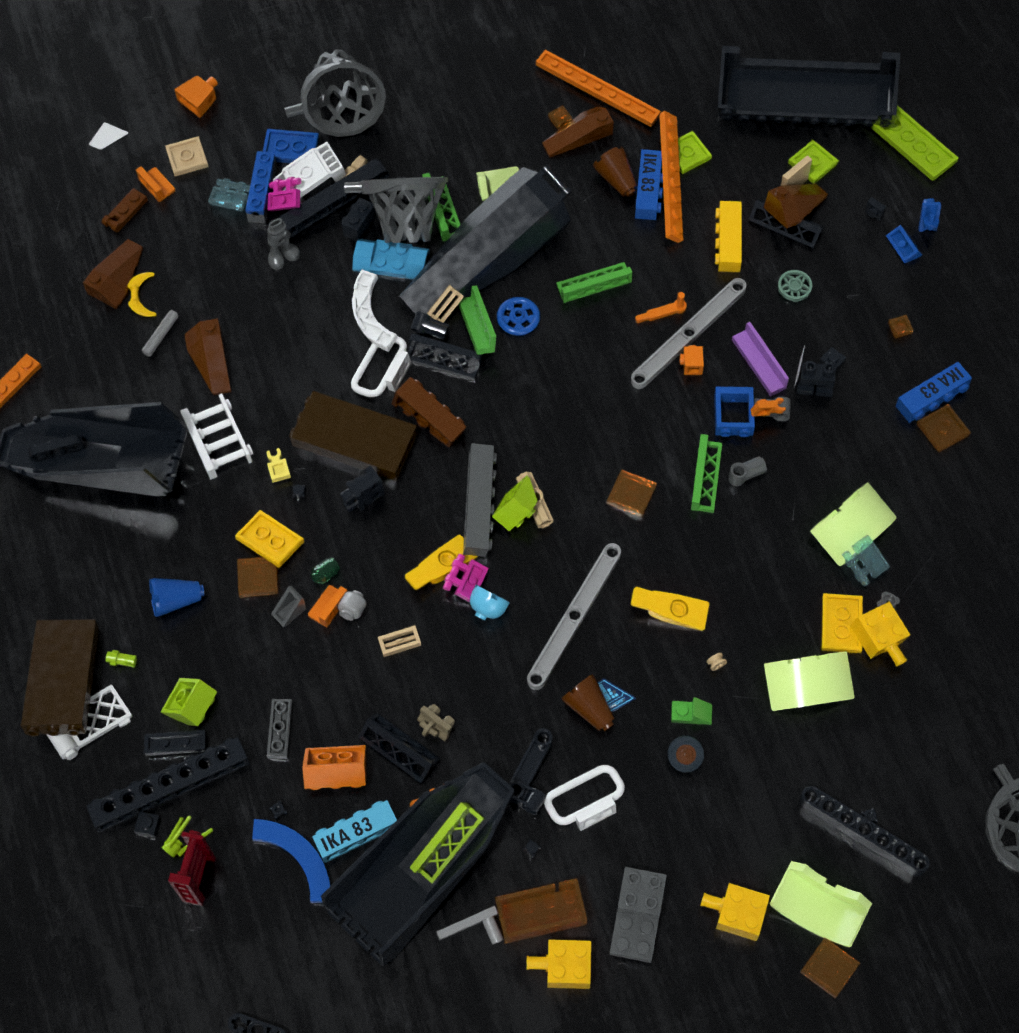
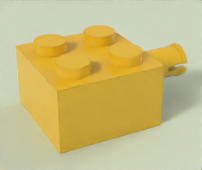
[850,601,910,667]
[700,883,770,941]
[527,940,591,989]

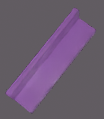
[732,322,789,397]

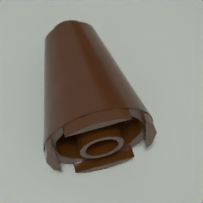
[593,146,638,197]
[561,674,615,731]

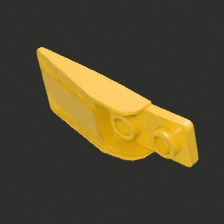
[405,535,478,590]
[631,587,709,631]

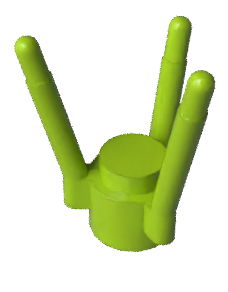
[161,816,213,858]

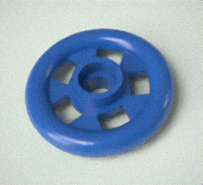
[497,297,540,336]

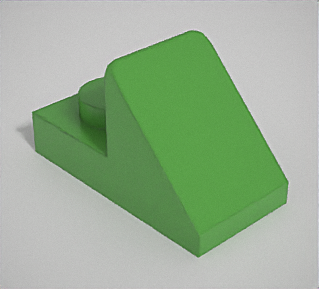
[671,697,712,725]

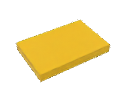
[235,510,304,568]
[821,593,863,653]

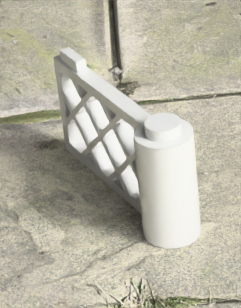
[46,684,132,760]

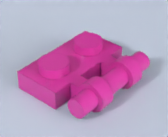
[267,177,302,212]
[443,554,489,602]

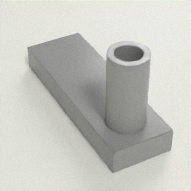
[436,906,504,945]

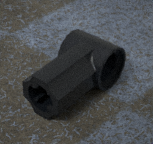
[410,311,450,340]

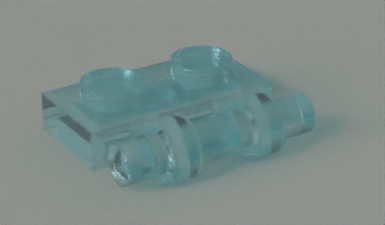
[208,178,250,212]
[842,535,890,586]

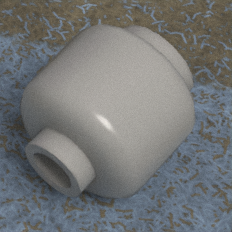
[338,590,367,621]

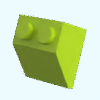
[492,475,537,531]
[161,678,217,726]

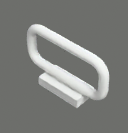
[351,336,412,397]
[544,765,625,831]

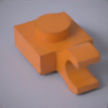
[750,398,786,416]

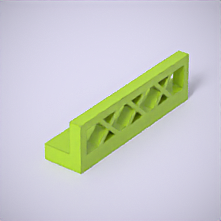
[409,802,485,884]

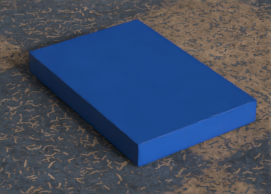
[263,129,319,163]

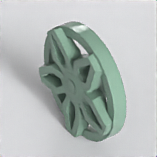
[778,270,812,302]

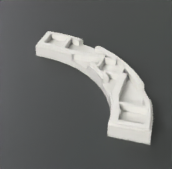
[352,269,398,352]

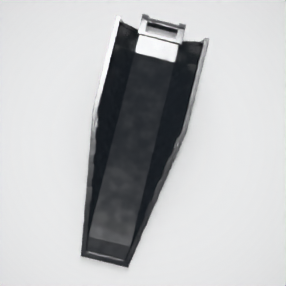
[399,164,573,315]

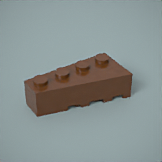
[391,377,466,447]

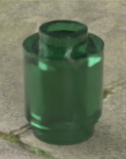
[310,557,340,585]

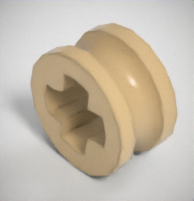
[707,653,727,671]

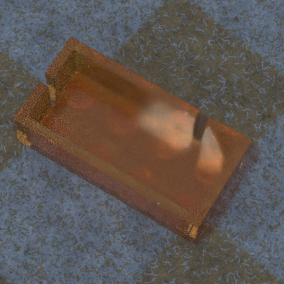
[495,878,587,944]

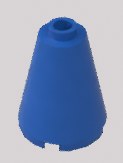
[149,578,204,617]

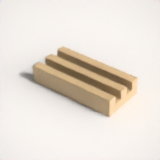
[427,285,464,323]
[378,626,421,657]

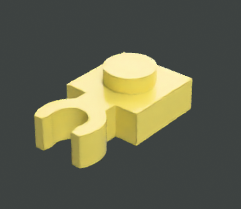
[267,448,291,483]

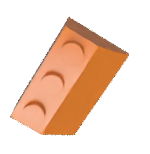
[303,745,367,790]

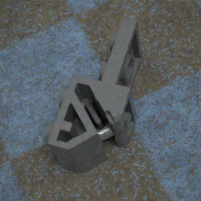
[609,867,667,963]

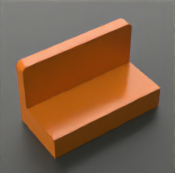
[136,166,176,202]
[308,585,348,628]

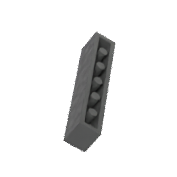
[463,443,497,557]

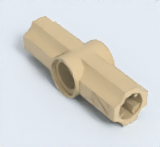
[516,472,554,528]

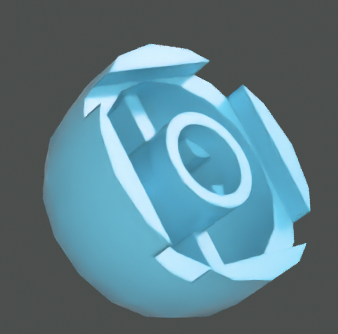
[470,585,510,620]

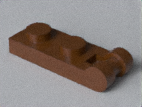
[102,188,148,233]

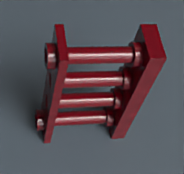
[168,830,216,906]

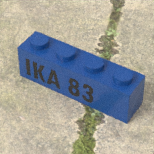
[635,149,663,220]
[896,362,972,423]

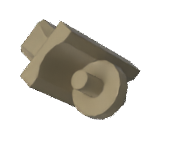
[417,704,455,741]

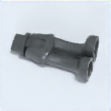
[267,218,300,270]

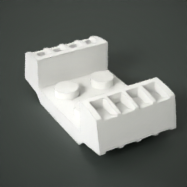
[272,142,346,204]

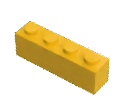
[715,201,742,272]

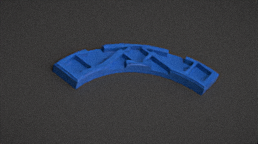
[252,819,331,903]

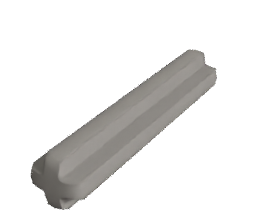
[142,310,178,357]

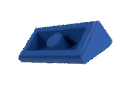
[886,225,922,263]

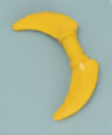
[127,272,156,317]

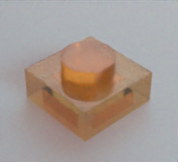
[548,106,572,129]
[888,315,913,338]

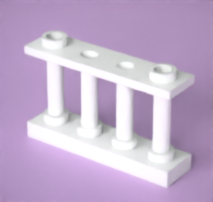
[180,394,253,480]

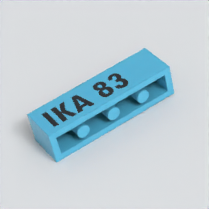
[312,800,397,863]

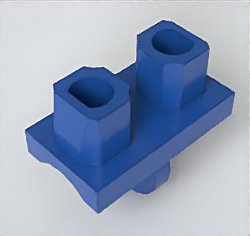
[918,199,941,232]

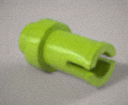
[106,650,137,668]

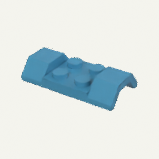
[352,239,430,280]

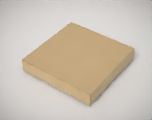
[165,136,208,176]
[781,156,812,186]

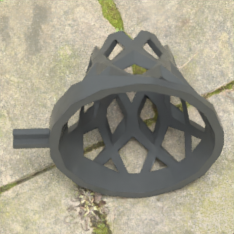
[284,49,386,137]
[344,177,448,243]
[985,764,1019,872]

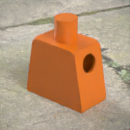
[175,76,218,118]

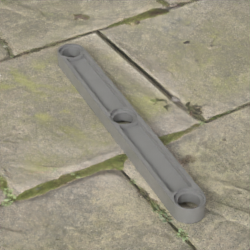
[631,278,746,389]
[527,543,621,690]

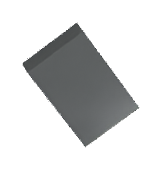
[271,586,307,627]

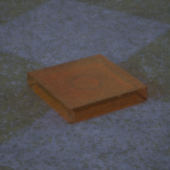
[917,404,971,452]
[607,470,657,517]
[237,557,278,597]
[800,938,860,999]

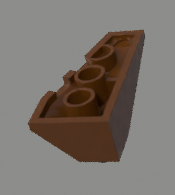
[542,106,614,158]
[763,184,828,228]
[83,239,143,309]
[185,318,231,395]

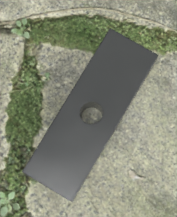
[267,699,293,759]

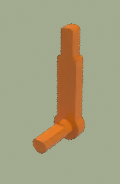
[635,292,687,323]

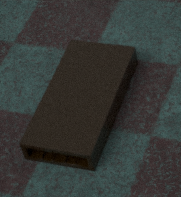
[289,391,418,481]
[21,620,99,736]

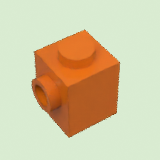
[680,345,704,375]

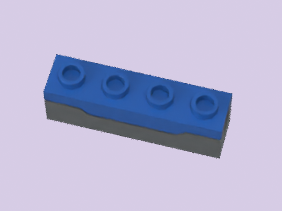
[246,151,277,223]

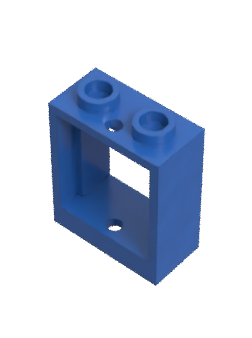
[714,387,755,437]

